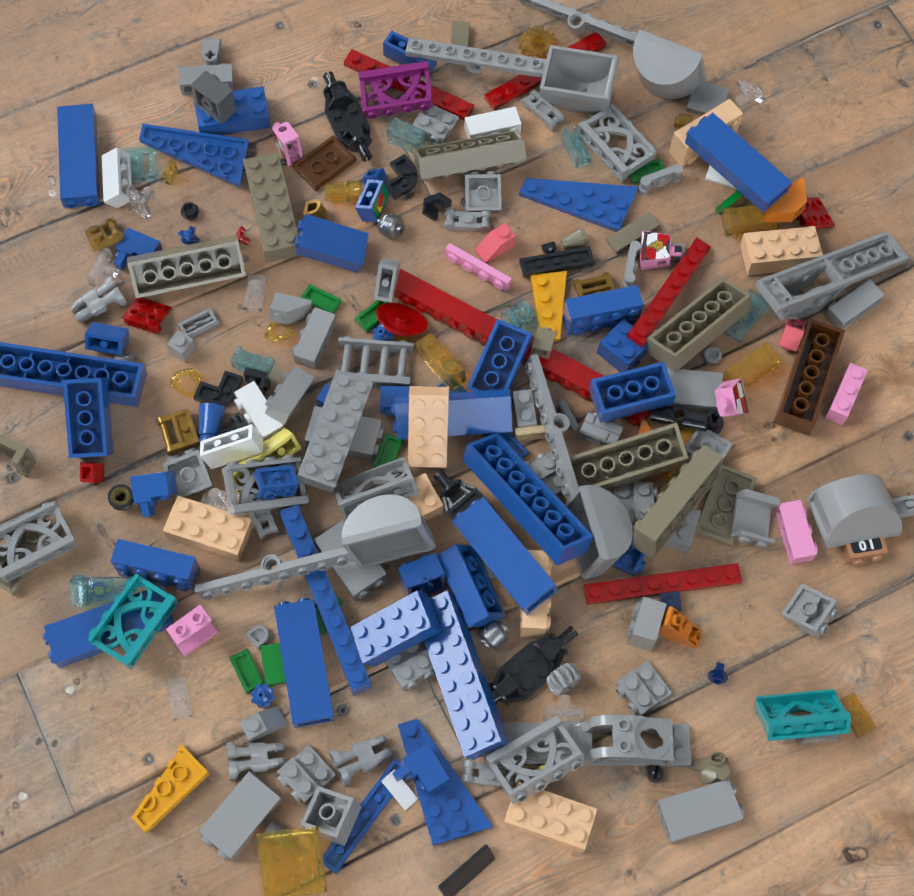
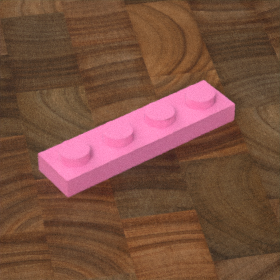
[445,243,512,292]

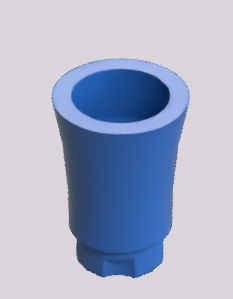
[199,403,225,444]

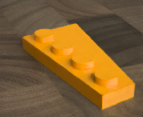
[530,271,567,342]
[131,744,209,834]

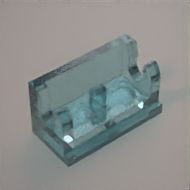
[387,117,426,153]
[561,126,592,168]
[231,346,275,377]

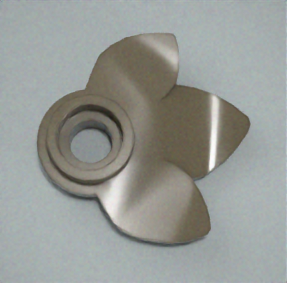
[690,752,731,784]

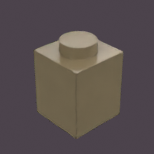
[531,327,556,359]

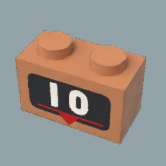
[841,537,888,566]

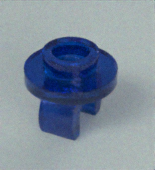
[708,662,728,685]

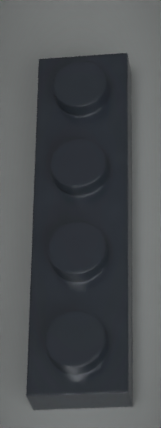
[519,246,594,278]

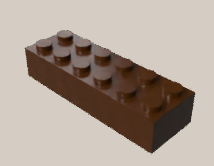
[773,318,845,435]

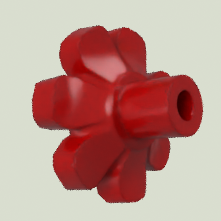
[236,226,250,245]

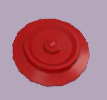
[376,303,428,337]

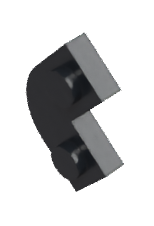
[385,154,418,200]
[193,370,244,406]

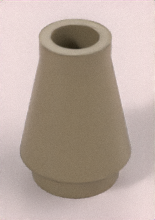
[560,228,588,249]

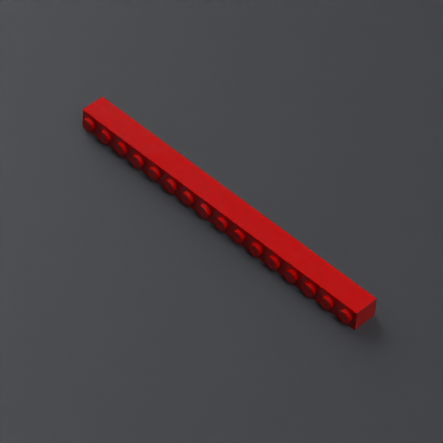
[394,268,651,426]

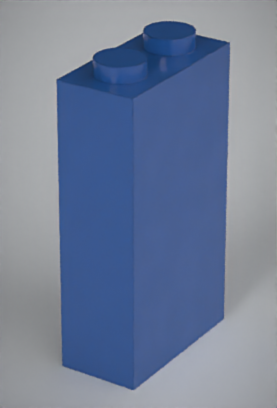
[294,214,369,273]

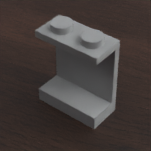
[731,489,780,548]

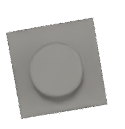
[167,330,196,363]

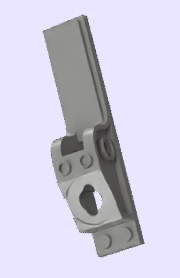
[755,231,910,320]
[485,715,691,767]

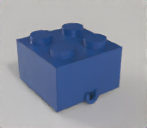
[596,319,647,372]
[398,553,446,598]

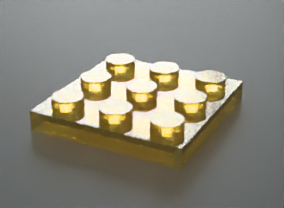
[256,826,328,896]

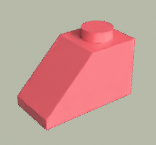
[475,223,516,264]
[779,319,806,352]

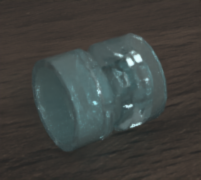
[500,299,535,328]

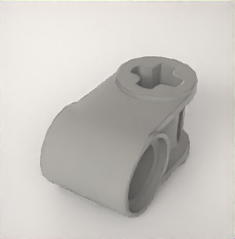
[202,38,222,65]

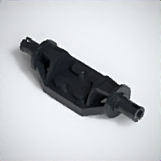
[323,71,373,162]
[433,470,502,520]
[489,626,578,706]

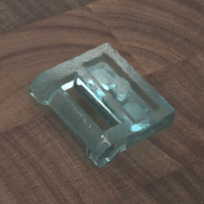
[124,146,159,183]

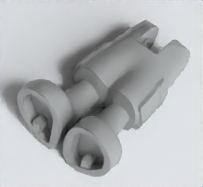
[70,276,128,323]
[329,735,393,787]
[227,741,286,781]

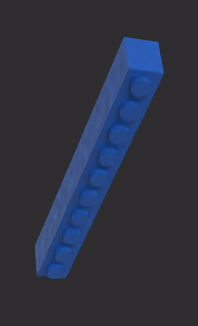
[279,504,372,696]

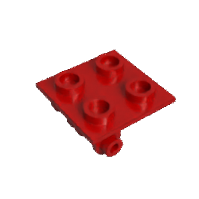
[797,197,835,229]
[122,297,172,334]

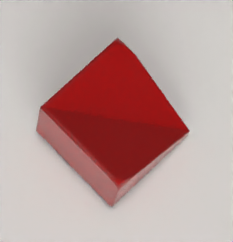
[80,461,104,483]

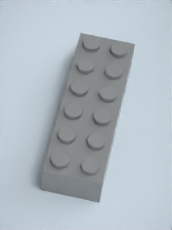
[297,369,373,494]

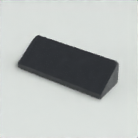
[438,844,495,896]

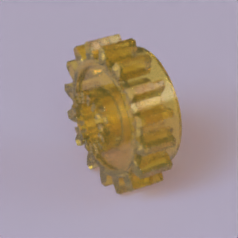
[519,26,557,59]

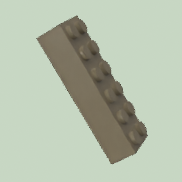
[413,130,526,181]
[243,152,300,263]
[127,235,246,298]
[647,277,751,372]
[570,422,690,491]
[632,445,723,560]

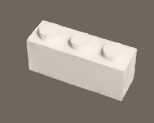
[464,106,521,139]
[102,147,132,209]
[234,381,283,442]
[200,424,263,469]

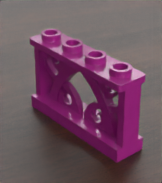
[358,61,434,119]

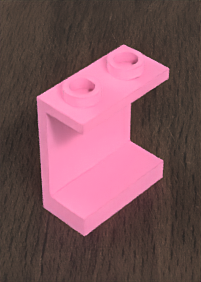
[166,605,218,657]

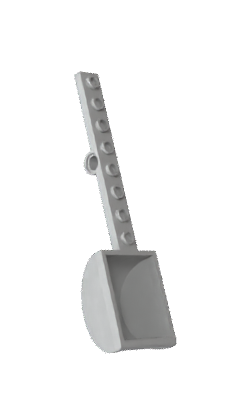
[519,0,706,99]
[405,37,619,113]
[525,354,633,580]
[807,474,914,548]
[195,494,436,600]

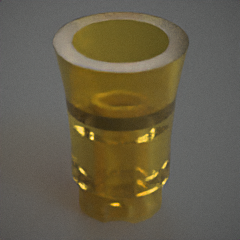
[325,179,363,204]

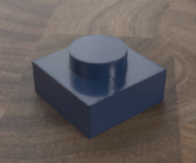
[659,590,682,611]

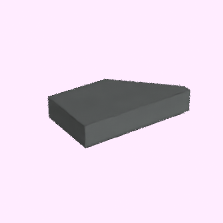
[556,398,579,431]

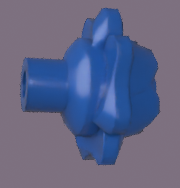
[178,226,200,245]
[373,324,393,341]
[250,683,275,708]

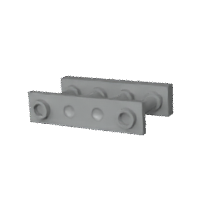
[334,336,414,389]

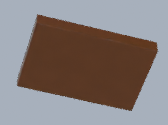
[292,135,356,191]

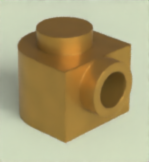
[673,113,693,131]
[303,200,327,220]

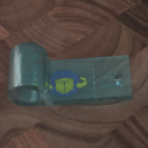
[723,289,771,343]
[69,575,130,607]

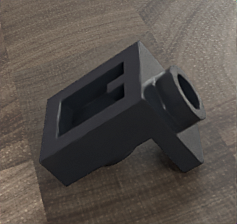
[422,192,452,221]
[244,367,271,396]

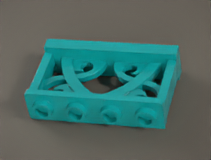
[88,573,179,670]
[755,689,851,741]

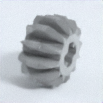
[546,663,581,695]

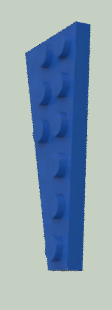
[139,124,249,188]
[519,178,638,232]
[398,719,493,846]

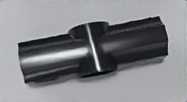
[650,406,710,432]

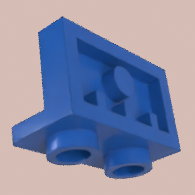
[254,465,299,500]
[614,533,646,577]

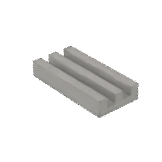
[177,307,220,338]

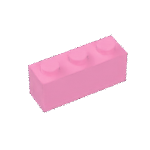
[825,363,868,425]
[774,500,818,564]

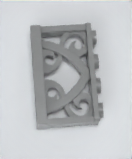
[577,103,656,182]
[222,455,309,515]
[334,457,419,521]
[0,501,78,583]
[486,716,585,804]

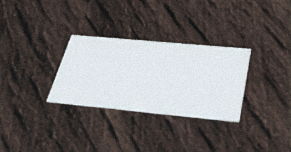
[381,769,418,810]

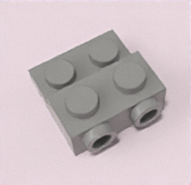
[412,106,459,145]
[465,171,502,212]
[685,430,733,461]
[162,448,214,498]
[525,452,562,496]
[613,482,657,524]
[781,584,839,639]
[385,642,435,691]
[615,661,672,716]
[277,745,336,805]

